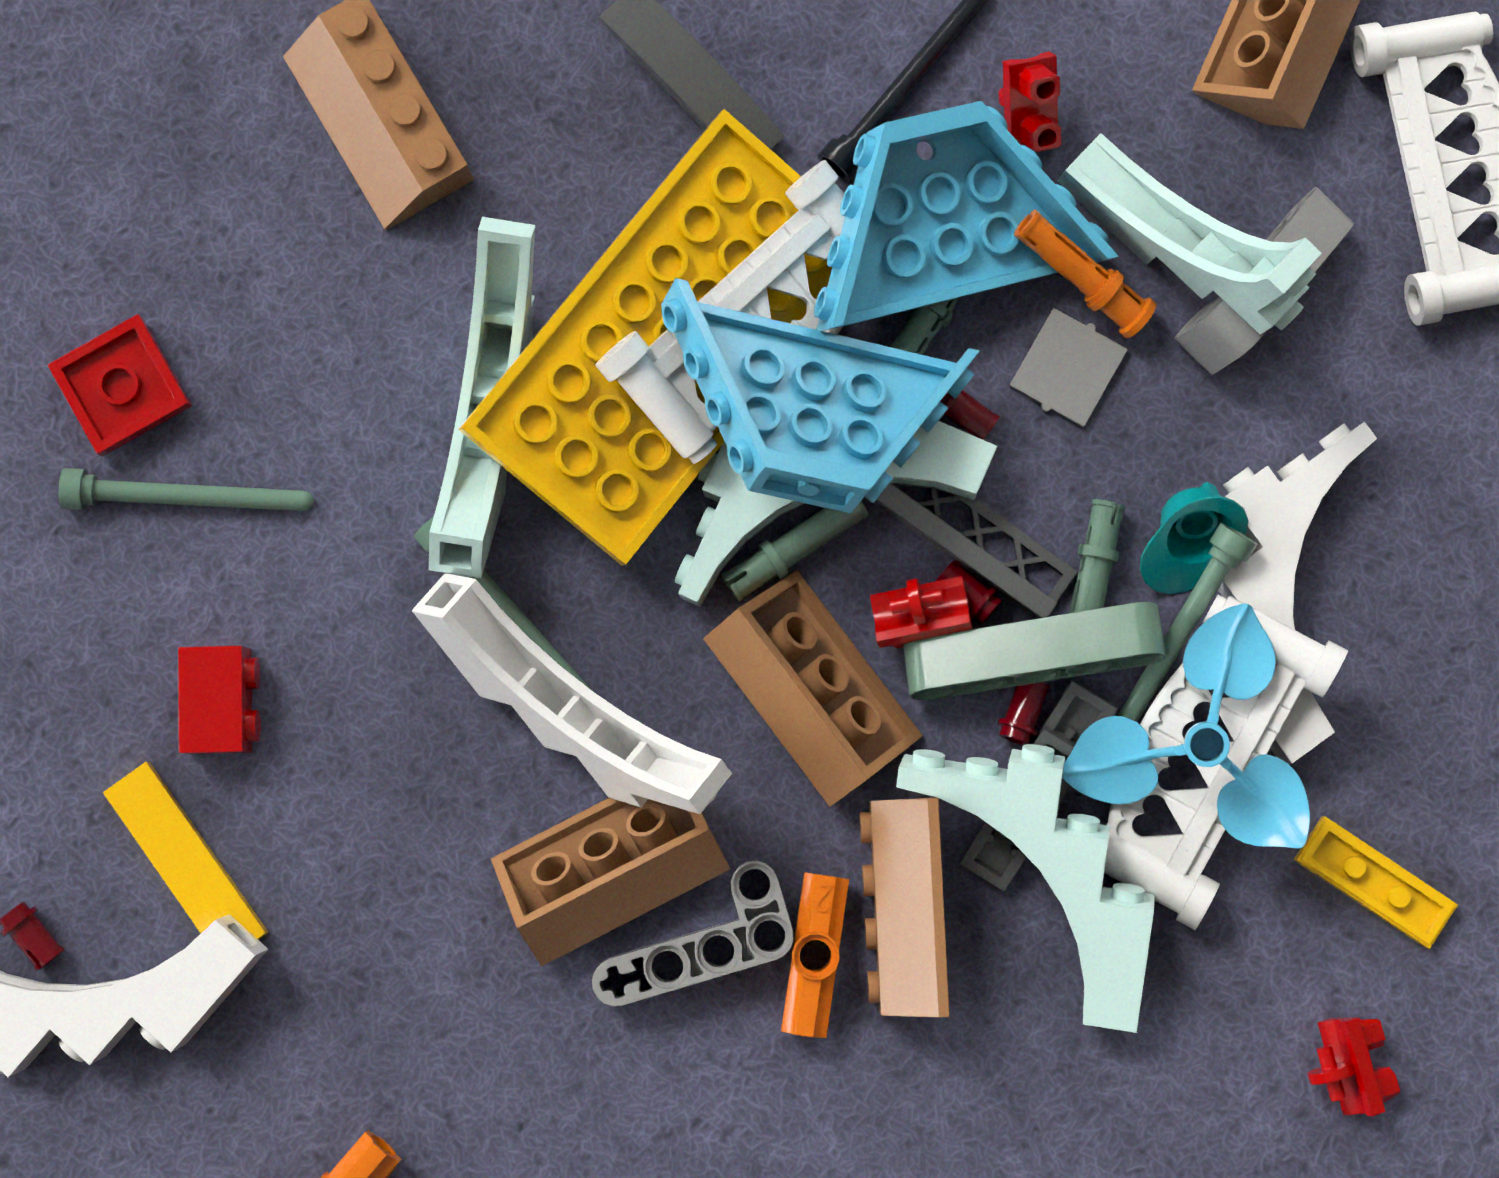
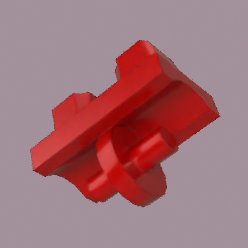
[998,51,1061,152]
[870,576,972,649]
[1307,1017,1400,1116]

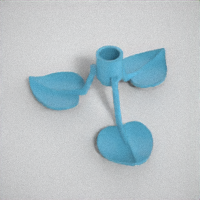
[1062,603,1310,849]

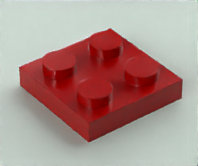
[47,314,192,457]

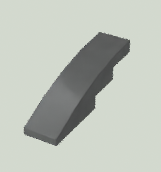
[598,0,785,149]
[959,677,1118,891]

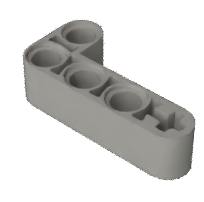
[1174,187,1354,375]
[592,860,794,1006]

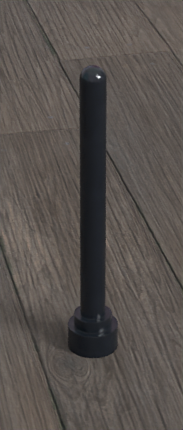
[818,0,988,182]

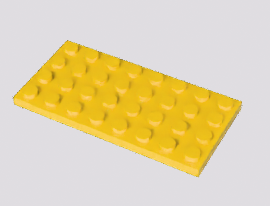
[458,109,832,566]

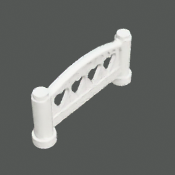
[1350,11,1499,326]
[595,160,845,464]
[1104,595,1348,930]

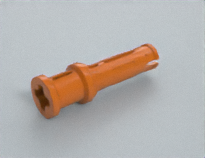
[1014,209,1157,338]

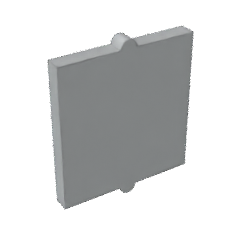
[1009,308,1128,428]

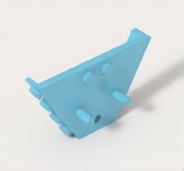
[814,101,1119,332]
[661,278,979,513]

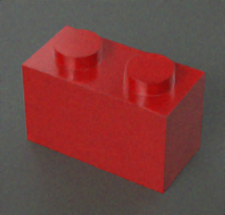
[178,646,261,754]

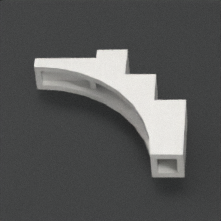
[1218,422,1377,764]
[412,573,732,814]
[0,914,268,1077]

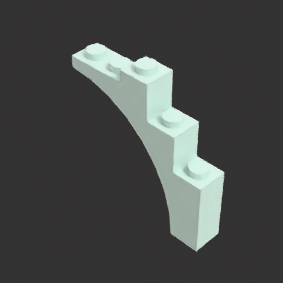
[1057,133,1322,334]
[429,217,535,579]
[675,421,997,607]
[896,744,1155,1033]

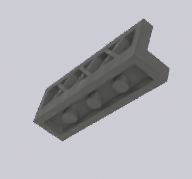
[874,483,1078,619]

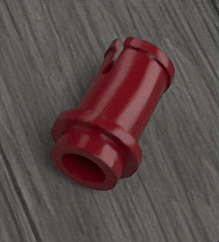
[940,390,1000,440]
[936,560,1002,624]
[997,682,1050,745]
[0,901,65,971]

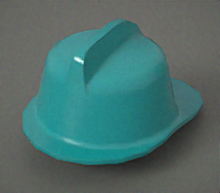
[1140,482,1249,594]

